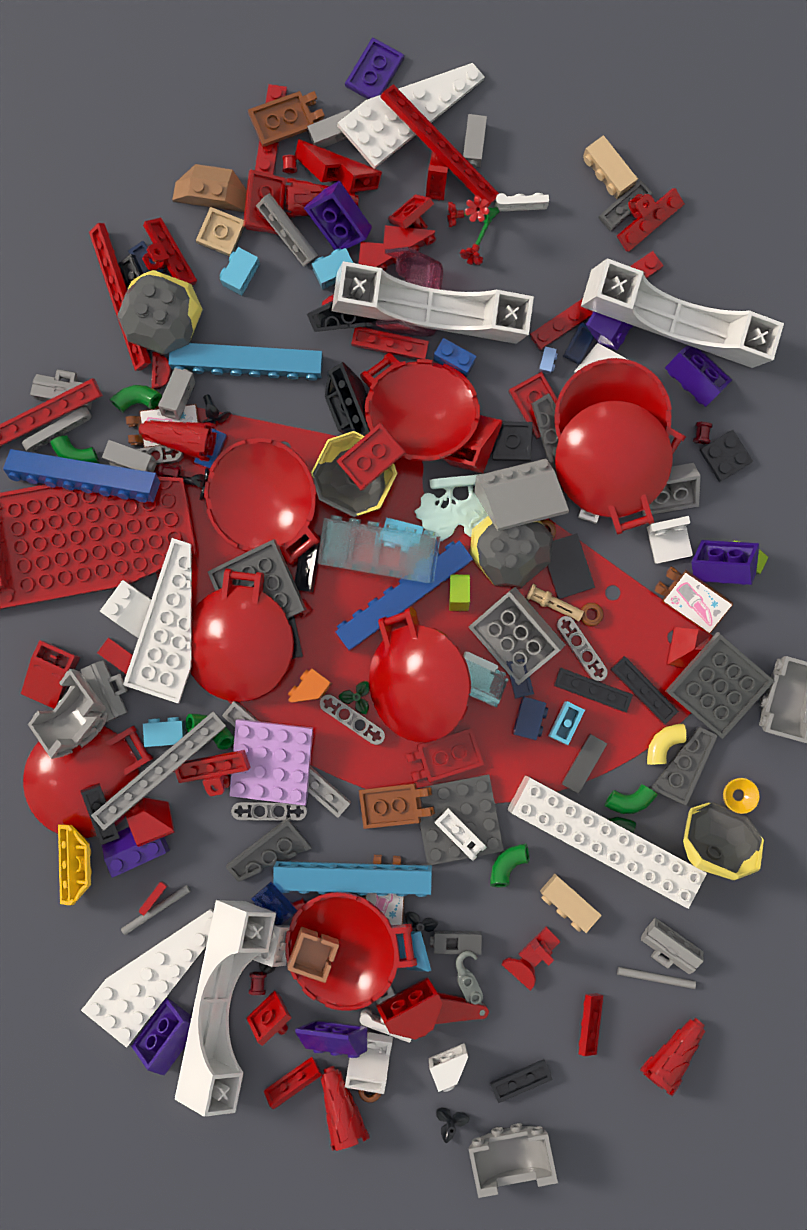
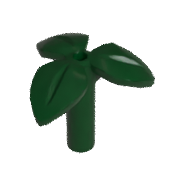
[338,681,370,714]

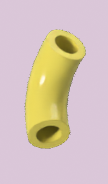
[647,724,686,765]

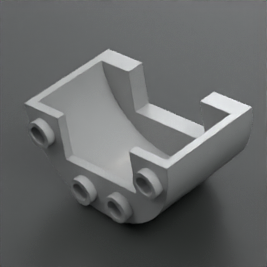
[759,656,807,743]
[28,669,108,759]
[469,1123,558,1198]

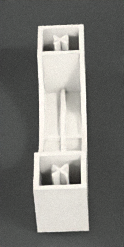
[581,258,784,368]
[332,261,534,344]
[508,775,707,909]
[175,900,276,1117]

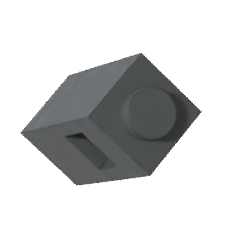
[430,930,482,955]

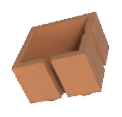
[287,927,339,983]

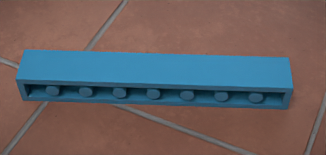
[169,343,323,381]
[273,861,432,897]

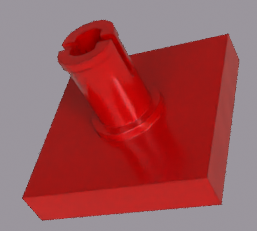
[388,194,434,229]
[246,991,291,1046]

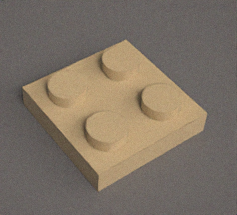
[196,207,244,256]

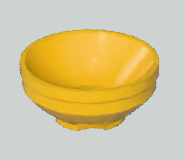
[723,778,759,814]

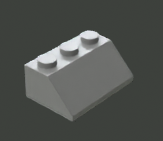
[642,463,700,516]

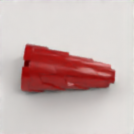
[285,178,359,218]
[139,420,217,461]
[640,1018,705,1097]
[321,1066,370,1151]

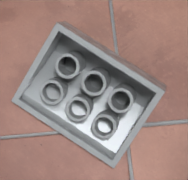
[474,459,569,531]
[469,587,565,685]

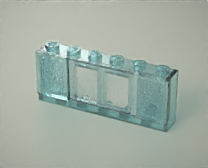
[318,515,441,583]

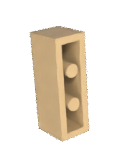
[583,135,638,199]
[540,874,602,933]

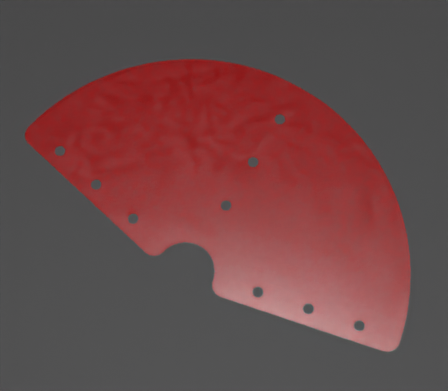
[151,407,713,804]

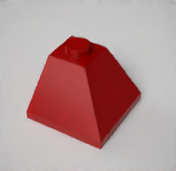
[126,797,175,847]

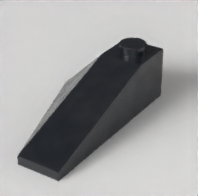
[307,300,385,332]

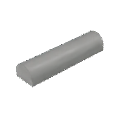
[256,193,318,267]

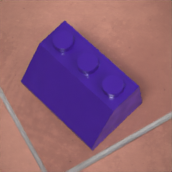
[304,181,372,250]
[586,312,634,351]
[665,345,732,407]
[692,540,759,585]
[102,827,170,878]
[131,998,192,1076]
[296,1020,367,1058]

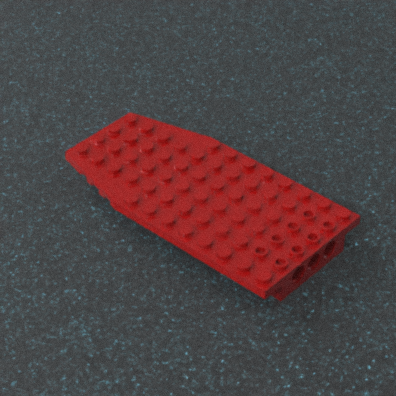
[0,476,197,609]

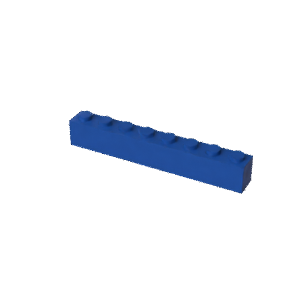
[3,449,160,503]
[335,540,473,651]

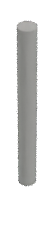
[121,885,191,935]
[617,967,696,989]

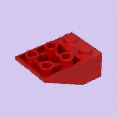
[442,415,503,474]
[21,640,80,709]

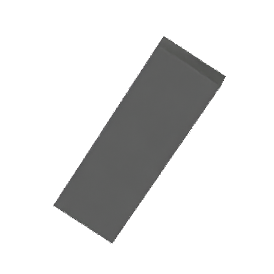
[599,180,653,231]
[561,734,607,794]

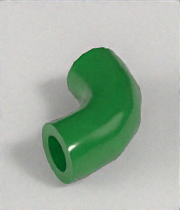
[109,385,162,413]
[50,435,100,464]
[185,714,234,750]
[604,784,658,814]
[490,844,530,888]

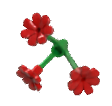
[447,196,499,265]

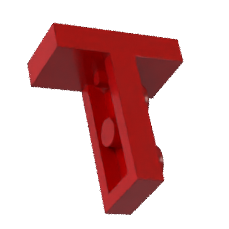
[426,151,448,200]
[519,927,561,968]

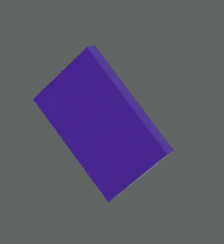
[345,37,405,99]

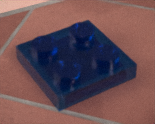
[251,882,297,925]

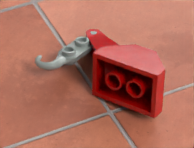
[376,951,489,1040]

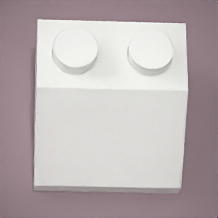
[429,1043,468,1092]

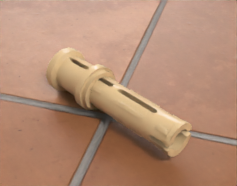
[526,584,584,622]

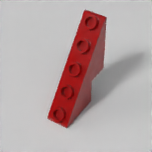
[295,139,382,193]
[358,225,436,271]

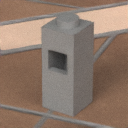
[308,110,350,148]
[463,114,487,168]
[158,368,195,420]
[102,440,156,472]

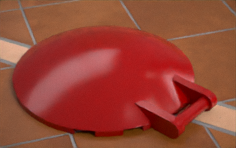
[360,353,480,461]
[554,358,686,455]
[555,401,673,535]
[204,438,321,565]
[190,568,294,702]
[369,607,471,742]
[23,725,154,838]
[285,892,417,1011]

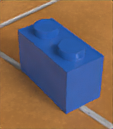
[433,338,476,378]

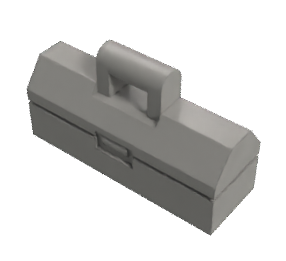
[30,369,92,410]
[81,660,128,723]
[641,918,704,974]

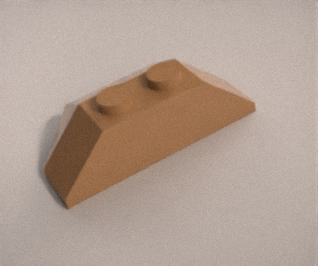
[172,164,247,212]

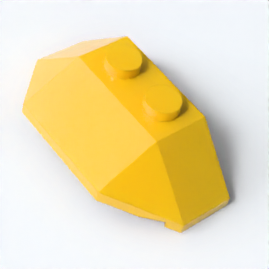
[58,824,92,905]

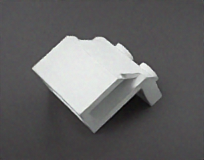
[345,1032,393,1094]

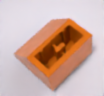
[288,669,333,703]

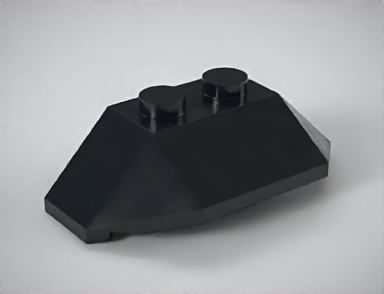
[325,362,370,436]

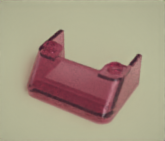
[376,247,443,337]

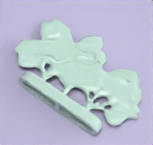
[415,474,488,541]

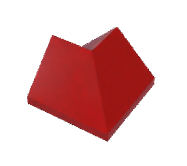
[667,627,712,668]

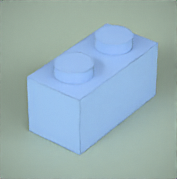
[539,346,558,375]

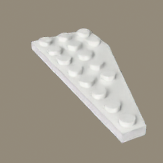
[337,63,485,169]
[123,538,192,703]
[81,909,214,1047]

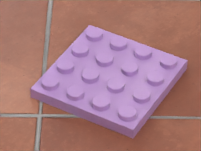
[230,719,314,805]

